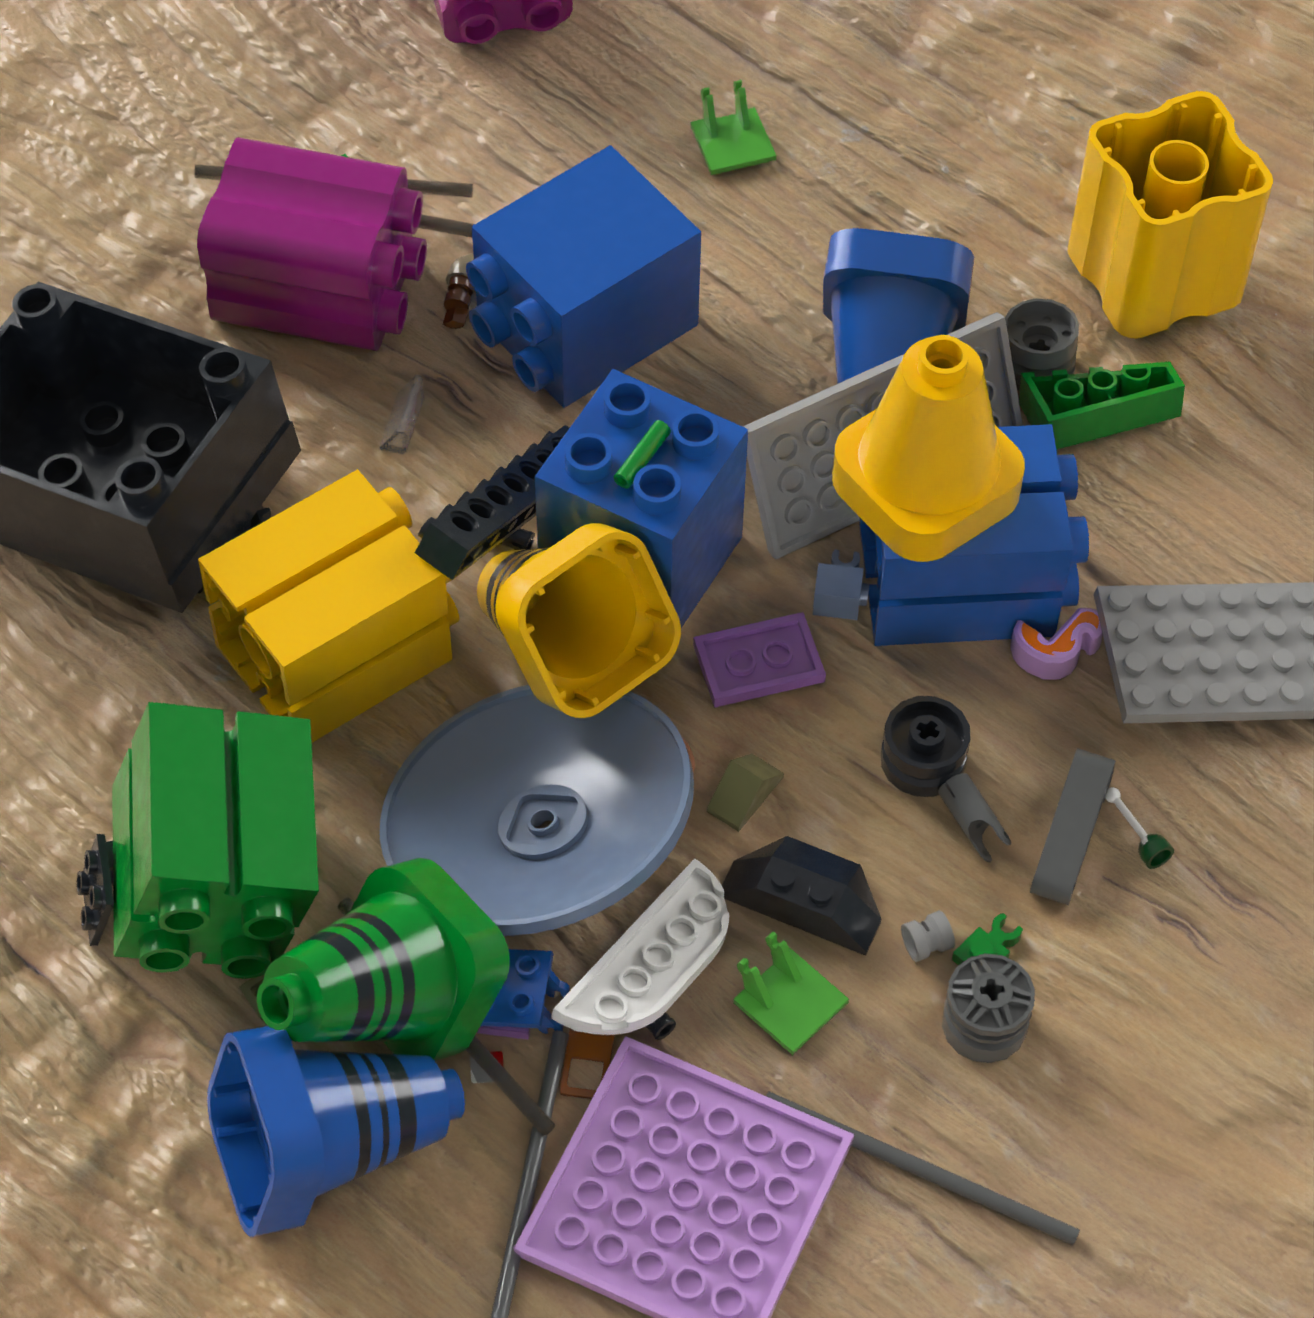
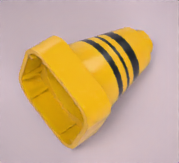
[477,523,681,718]

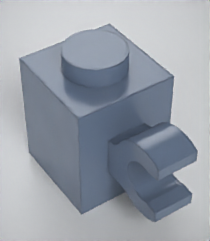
[813,550,869,620]

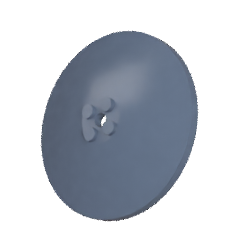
[380,685,694,936]

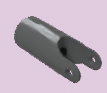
[938,773,1011,862]

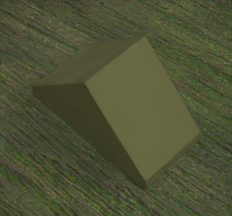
[707,754,784,832]

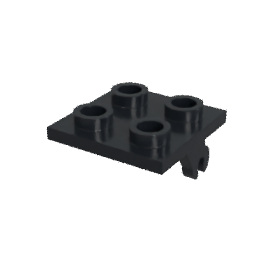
[76,834,114,946]

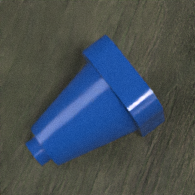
[823,228,975,384]

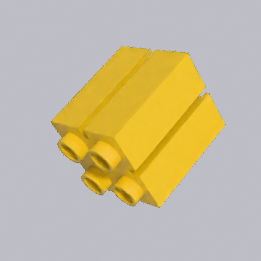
[198,469,460,743]

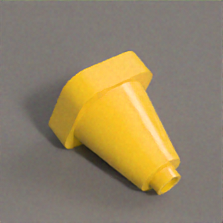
[832,335,1025,562]

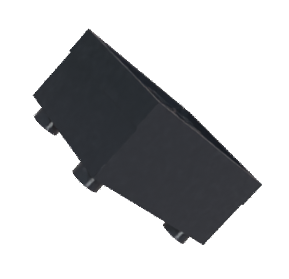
[0,281,301,613]

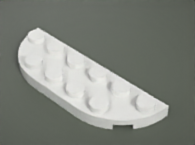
[551,858,729,1035]

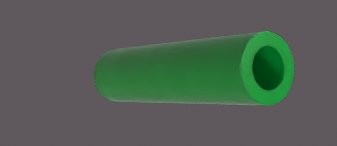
[613,420,671,489]

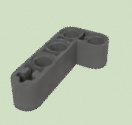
[1030,748,1116,905]

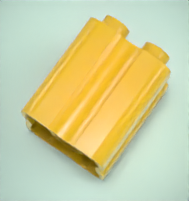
[1067,91,1273,339]

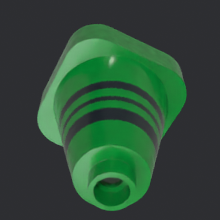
[257,858,510,1062]

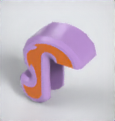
[1010,608,1103,680]

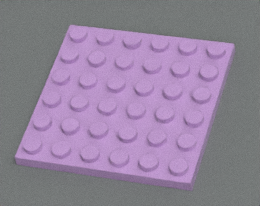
[514,1036,854,1318]

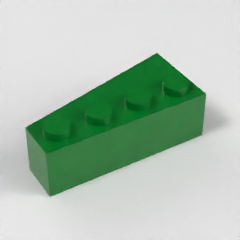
[1019,361,1185,450]

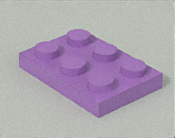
[693,612,826,708]

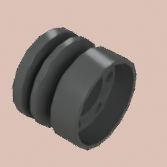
[1005,298,1079,391]
[942,954,1035,1063]

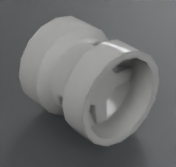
[901,910,955,962]

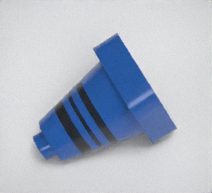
[207,1026,465,1237]

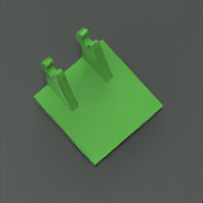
[690,80,776,175]
[733,932,849,1055]

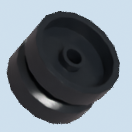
[881,696,971,797]

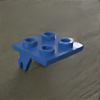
[481,949,570,1034]

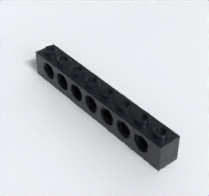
[414,425,569,580]

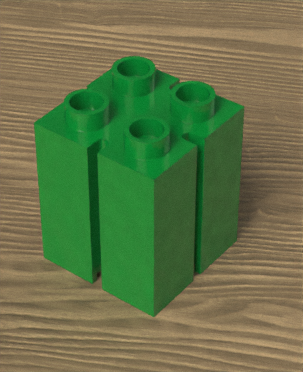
[112,702,319,979]

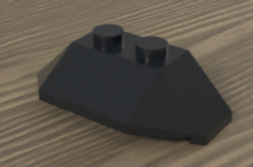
[722,836,882,956]

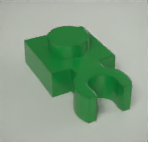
[951,913,1023,966]

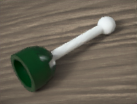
[1105,787,1174,869]

